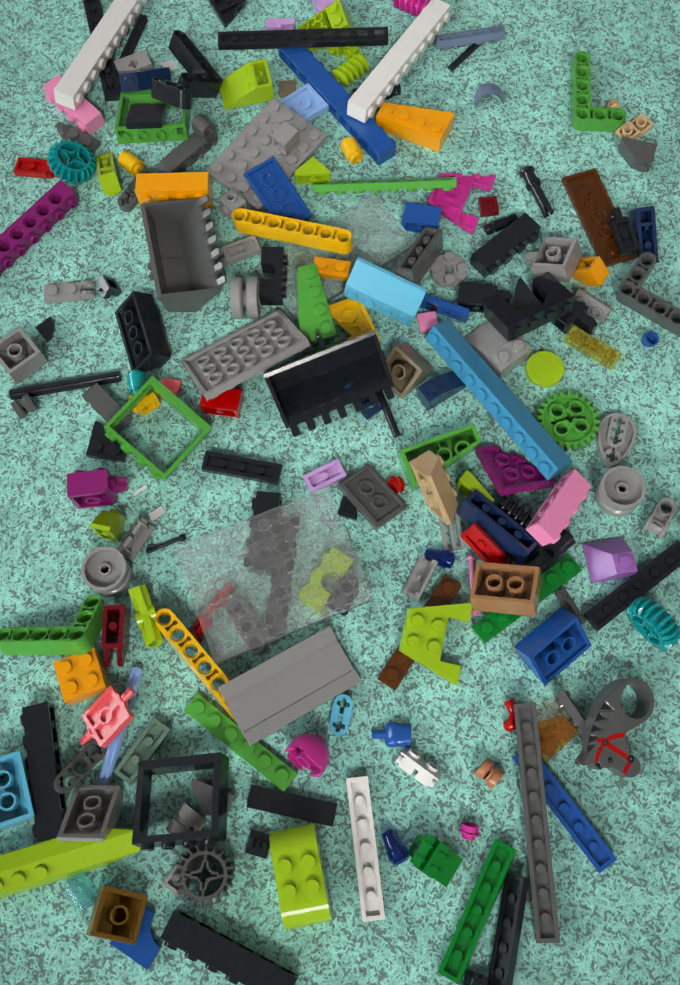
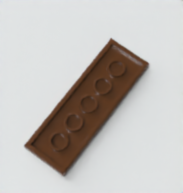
[561,168,638,267]

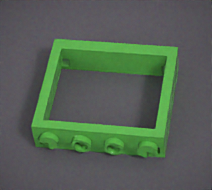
[115,90,191,144]
[104,376,212,482]

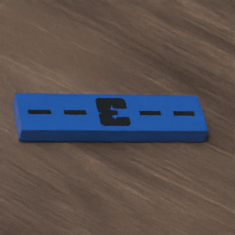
[420,294,470,323]

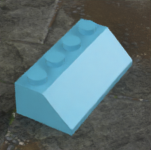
[343,257,427,327]

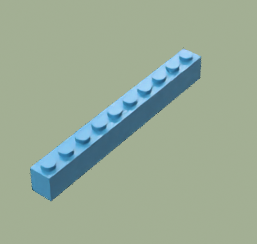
[425,320,573,480]

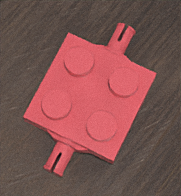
[79,685,136,748]

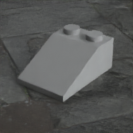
[465,321,532,379]
[57,785,123,842]

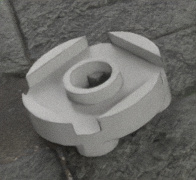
[431,251,468,288]

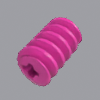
[393,0,431,17]

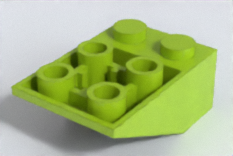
[298,0,354,52]
[220,59,275,110]

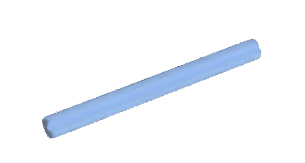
[97,667,143,786]

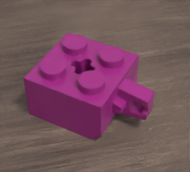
[67,468,129,509]

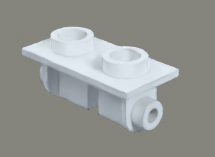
[395,747,442,788]

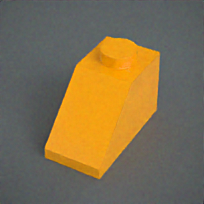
[572,256,610,286]

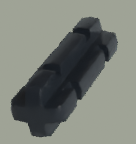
[483,213,518,235]

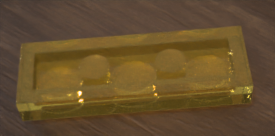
[562,325,623,371]

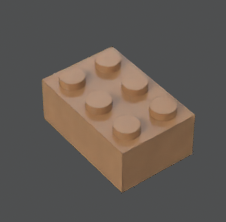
[470,562,542,617]

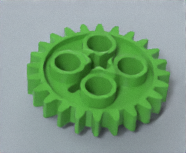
[536,390,601,452]

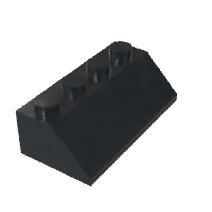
[115,291,171,372]

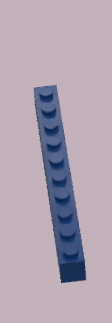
[278,48,396,166]

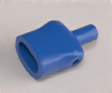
[372,722,411,747]

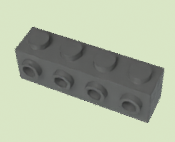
[395,227,443,285]

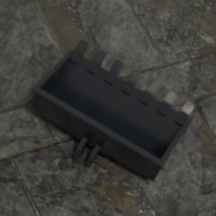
[263,328,395,437]

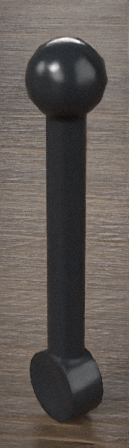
[146,534,186,554]

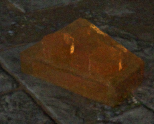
[538,715,579,762]

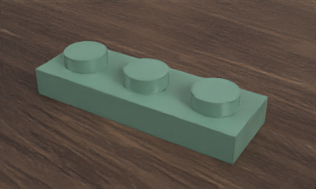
[113,717,172,785]

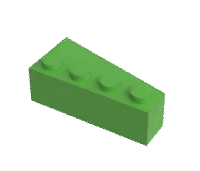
[295,263,337,348]
[398,424,482,492]

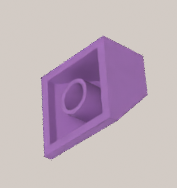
[582,537,638,583]

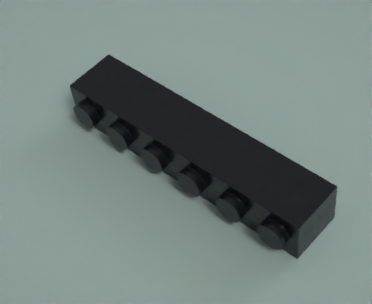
[20,702,67,842]
[160,909,299,985]

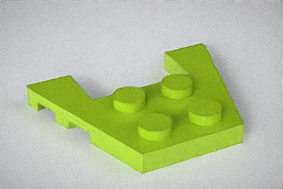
[398,603,472,685]

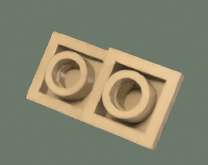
[615,113,654,139]

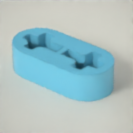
[329,694,353,736]

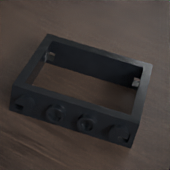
[132,752,229,852]

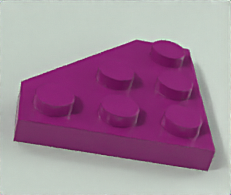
[475,445,555,496]

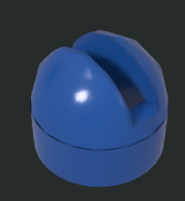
[641,331,659,347]

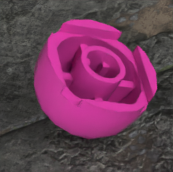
[285,734,330,777]

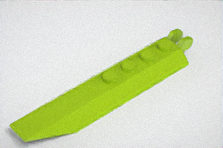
[0,828,140,899]

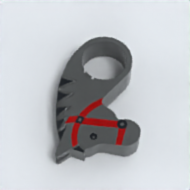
[574,678,654,778]

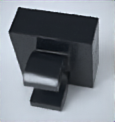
[97,275,122,299]
[245,830,270,859]

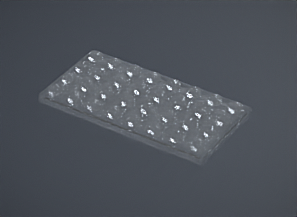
[255,193,415,323]

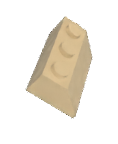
[409,450,458,525]

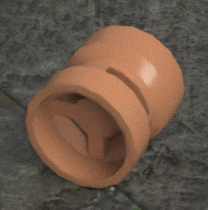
[474,757,505,789]

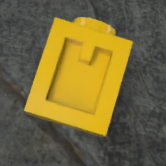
[128,392,161,417]

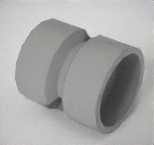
[165,802,208,834]

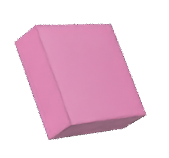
[417,311,438,333]

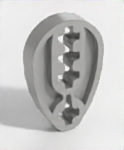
[596,413,637,468]

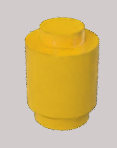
[340,137,364,165]
[118,151,144,176]

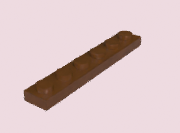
[377,575,462,691]

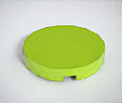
[525,351,565,388]

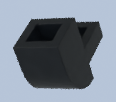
[551,302,598,337]

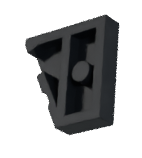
[209,0,246,28]
[86,421,127,463]

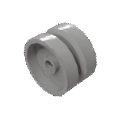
[230,277,261,319]
[595,466,646,517]
[81,546,133,597]

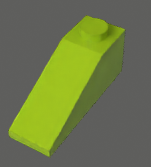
[96,152,122,196]

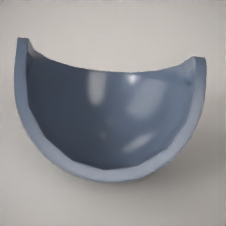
[474,83,505,108]

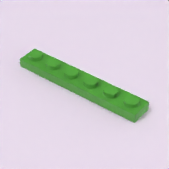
[184,693,298,792]

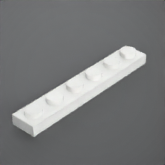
[346,776,385,922]

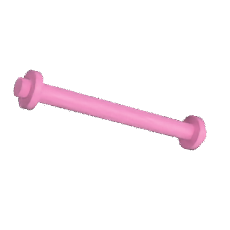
[466,555,480,616]

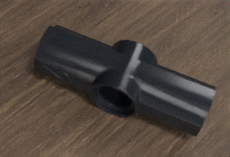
[521,529,576,571]

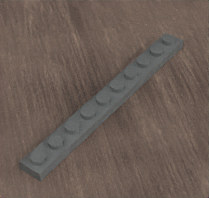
[514,703,560,943]

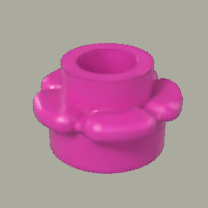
[458,822,480,841]

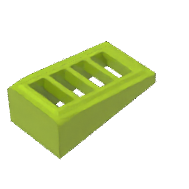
[456,470,494,503]

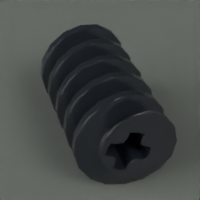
[495,494,533,530]

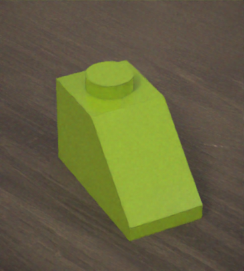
[90,509,126,542]

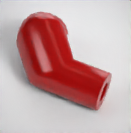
[503,698,516,732]

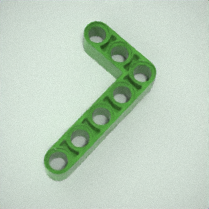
[572,51,626,132]
[0,594,105,655]

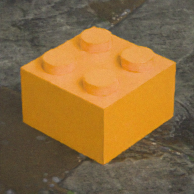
[53,647,110,706]

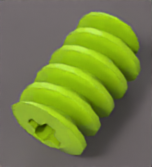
[332,52,370,88]

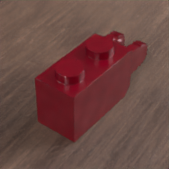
[101,605,131,667]

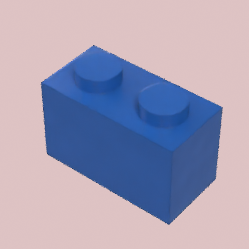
[402,202,442,233]

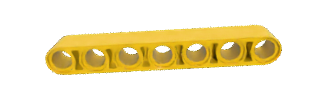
[231,208,353,254]
[155,608,237,724]

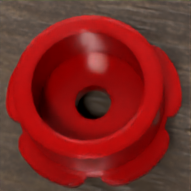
[387,475,405,494]

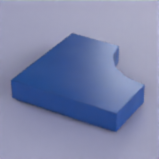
[109,907,161,970]

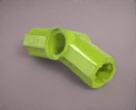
[128,584,164,648]

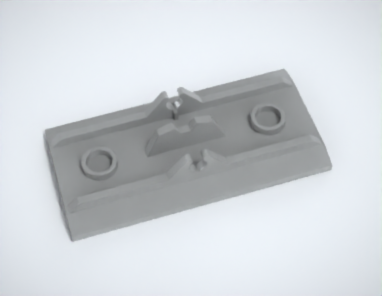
[218,626,362,746]

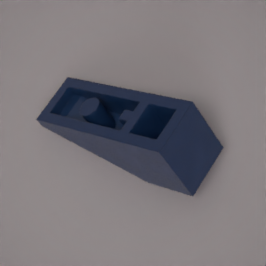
[118,67,171,92]
[629,206,659,264]
[417,371,467,411]

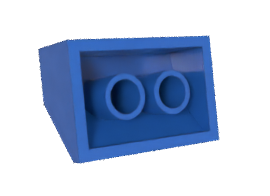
[514,607,592,686]

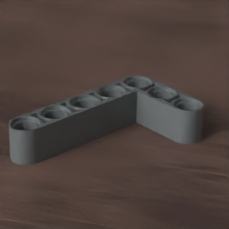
[616,252,680,337]

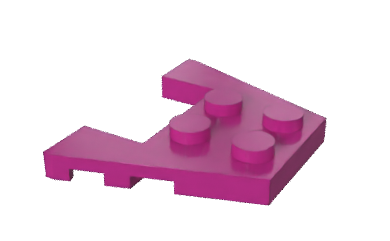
[428,173,496,235]

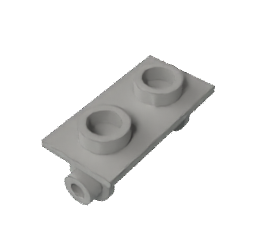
[575,288,612,323]
[117,518,155,561]

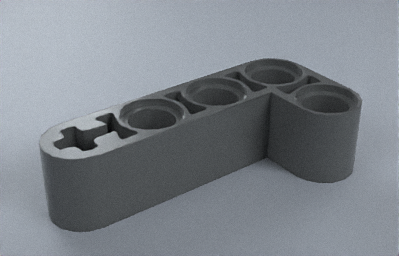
[157,114,218,173]

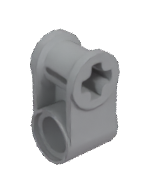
[642,497,677,539]

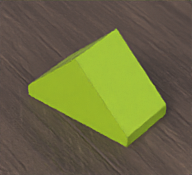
[295,157,331,184]

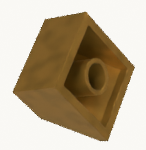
[86,885,148,945]

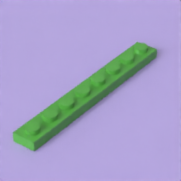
[312,177,457,195]

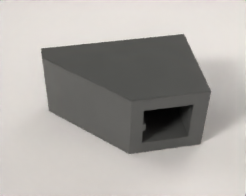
[191,776,236,817]

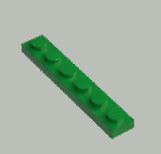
[471,554,582,644]
[438,839,517,985]

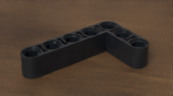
[168,30,223,98]

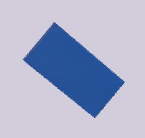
[243,156,313,221]

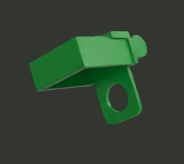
[407,833,463,888]

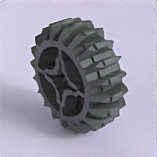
[173,844,235,908]

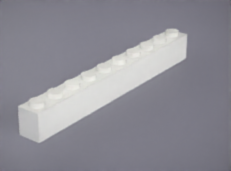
[54,0,148,110]
[347,0,451,123]

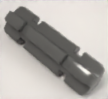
[554,588,586,625]

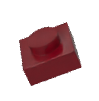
[478,196,499,217]

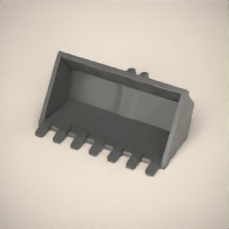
[140,195,227,312]

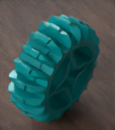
[47,139,96,185]
[626,596,680,650]

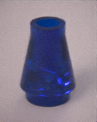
[424,548,456,570]
[381,829,410,866]

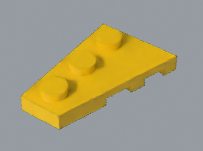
[329,298,381,344]

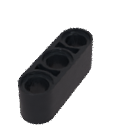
[151,77,193,109]

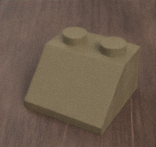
[386,343,434,399]

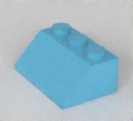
[0,750,35,831]

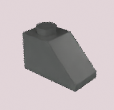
[617,136,657,172]

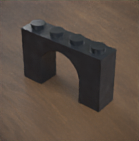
[483,272,575,342]

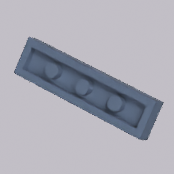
[436,25,505,50]

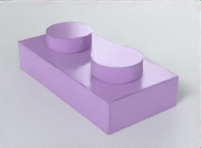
[303,459,347,495]

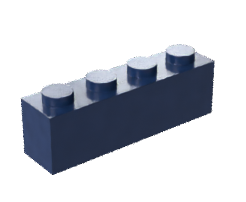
[457,489,539,565]

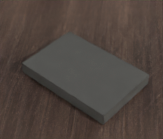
[338,463,407,531]

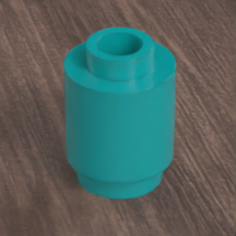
[127,369,147,396]

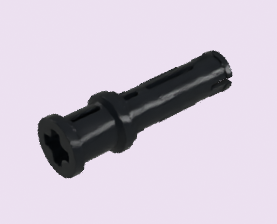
[519,166,554,218]

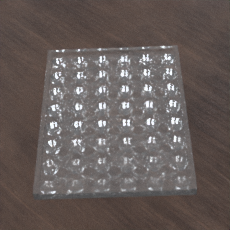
[173,487,374,664]

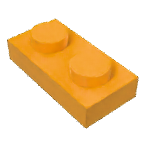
[313,256,351,281]

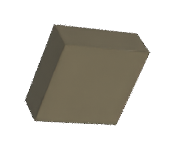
[279,80,296,98]

